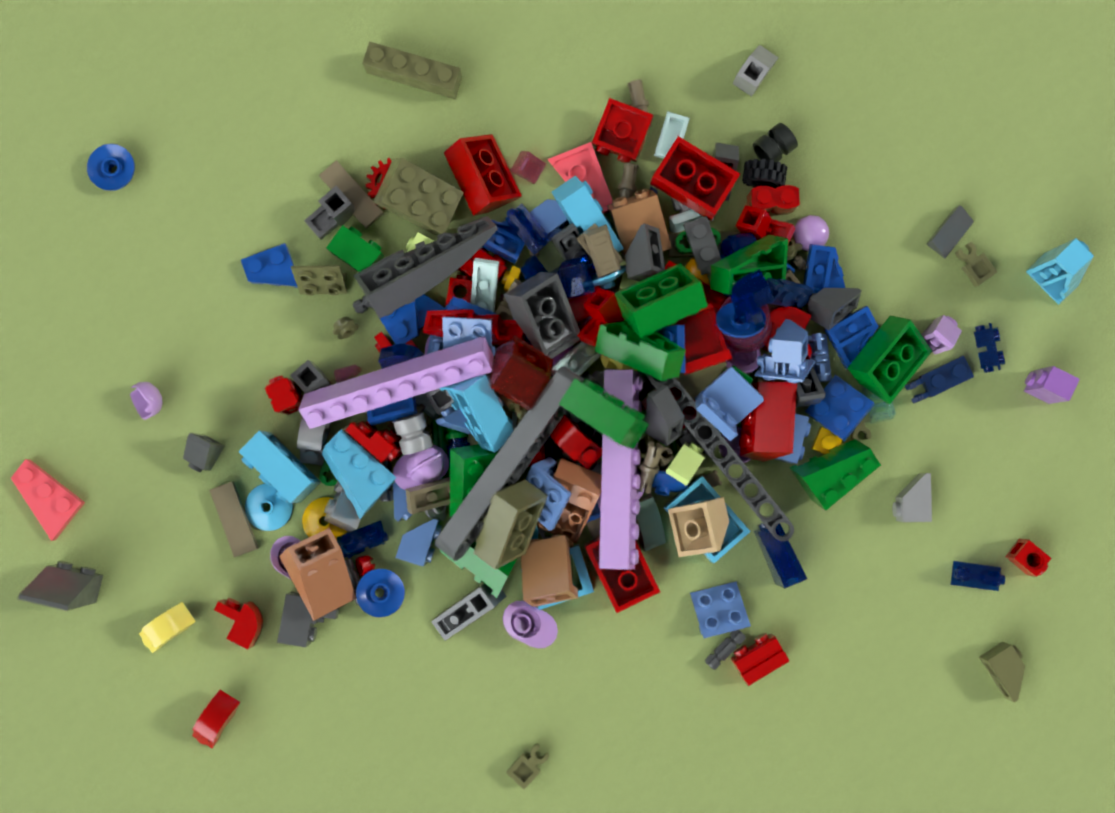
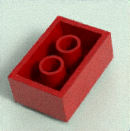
[650,136,740,221]
[584,537,660,613]

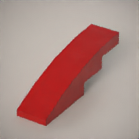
[423,309,526,345]

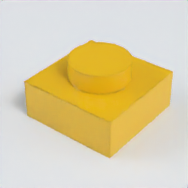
[502,266,522,292]
[811,427,842,455]

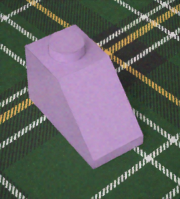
[922,315,962,354]

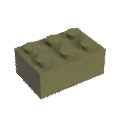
[373,158,464,235]
[473,480,548,570]

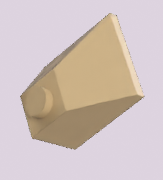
[668,497,729,557]

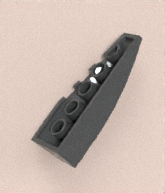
[353,216,498,319]

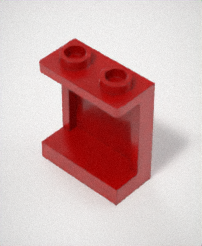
[667,301,732,376]

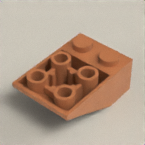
[537,458,602,544]
[279,528,356,621]

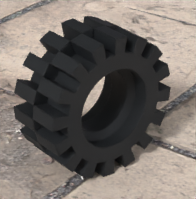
[742,159,788,189]

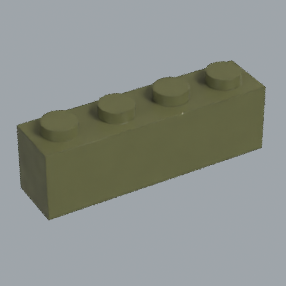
[362,41,462,99]

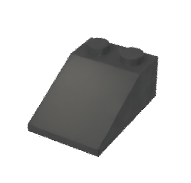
[504,272,580,362]
[18,561,103,611]

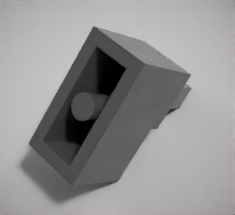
[277,592,339,648]

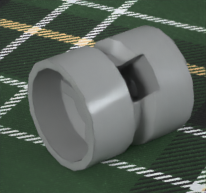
[393,412,433,455]

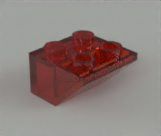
[490,335,553,411]

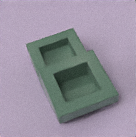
[636,497,666,552]

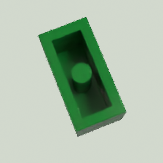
[326,225,385,272]

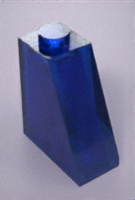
[754,523,807,589]

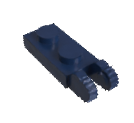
[757,278,814,310]
[905,356,974,404]

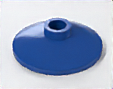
[87,144,135,191]
[716,302,766,338]
[652,471,689,496]
[356,569,405,617]

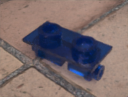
[505,203,552,255]
[973,323,1006,373]
[336,520,389,558]
[950,561,1006,591]

